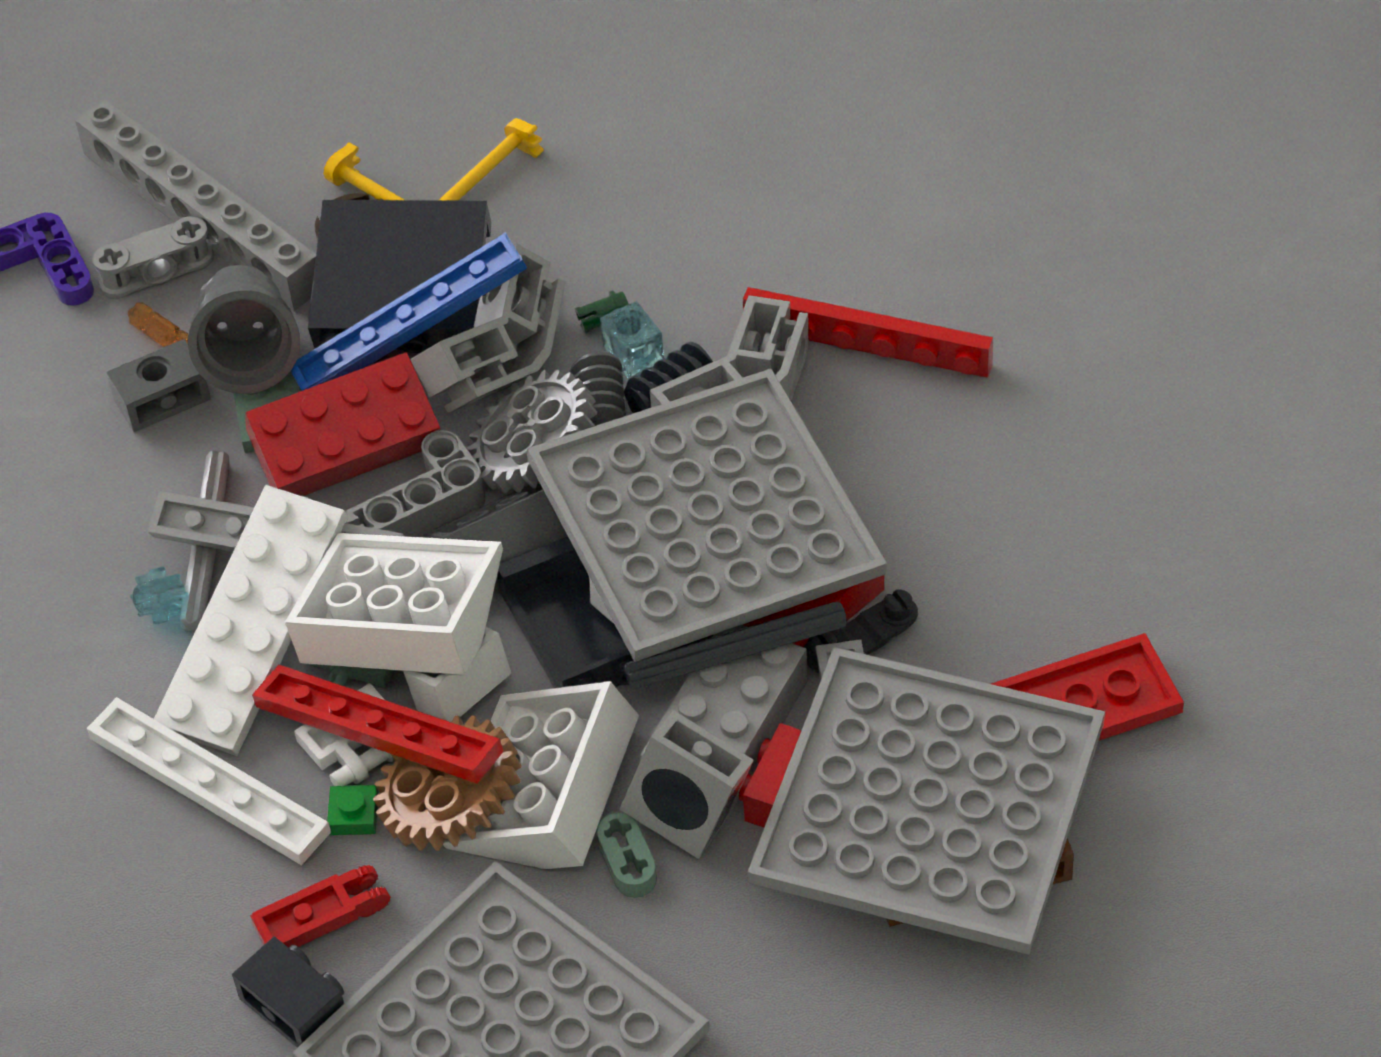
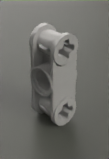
[92,216,214,299]

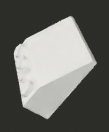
[285,533,503,675]
[443,681,639,869]

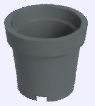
[188,265,300,394]

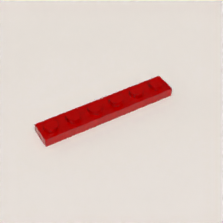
[743,287,993,378]
[252,664,504,784]

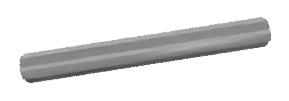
[180,451,230,631]

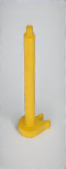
[439,118,544,200]
[323,142,405,200]

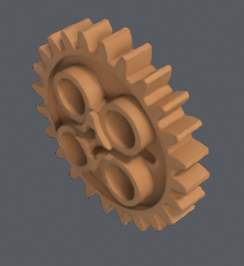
[373,715,521,851]

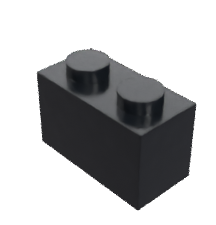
[232,936,345,1048]

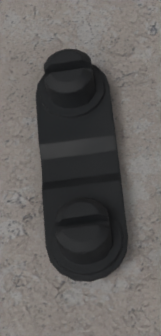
[804,589,918,673]

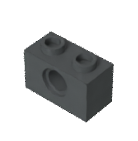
[106,339,211,433]

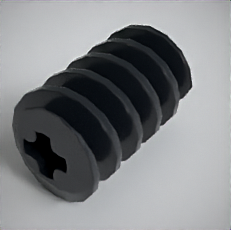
[624,341,713,413]

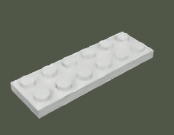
[154,485,349,756]

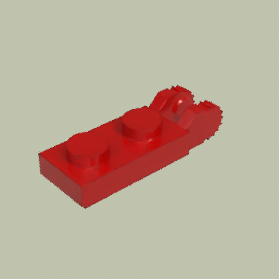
[250,865,391,948]

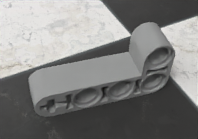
[345,430,485,538]

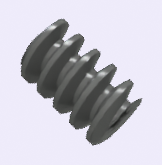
[569,351,626,426]

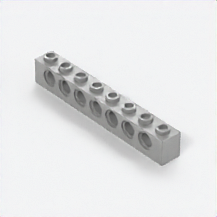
[75,99,316,311]

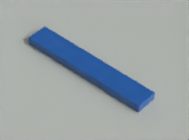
[291,232,527,391]

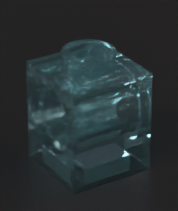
[600,301,664,378]

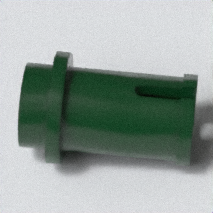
[575,290,631,333]

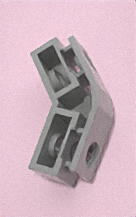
[410,244,565,414]
[650,295,808,408]

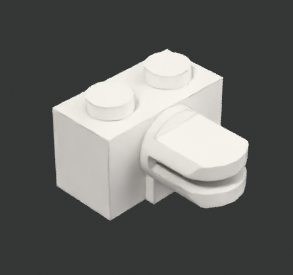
[403,627,511,722]

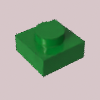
[327,785,378,835]

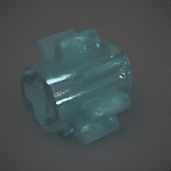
[130,566,188,624]

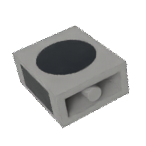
[619,710,754,859]

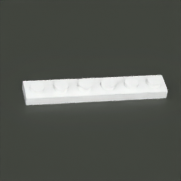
[87,697,331,866]

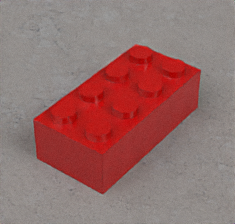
[245,352,440,497]

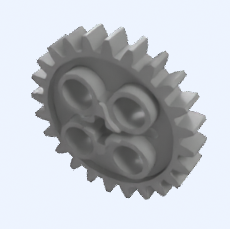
[467,369,597,493]

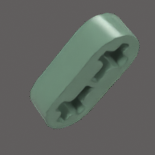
[597,812,657,898]

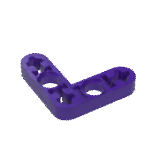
[0,212,94,306]

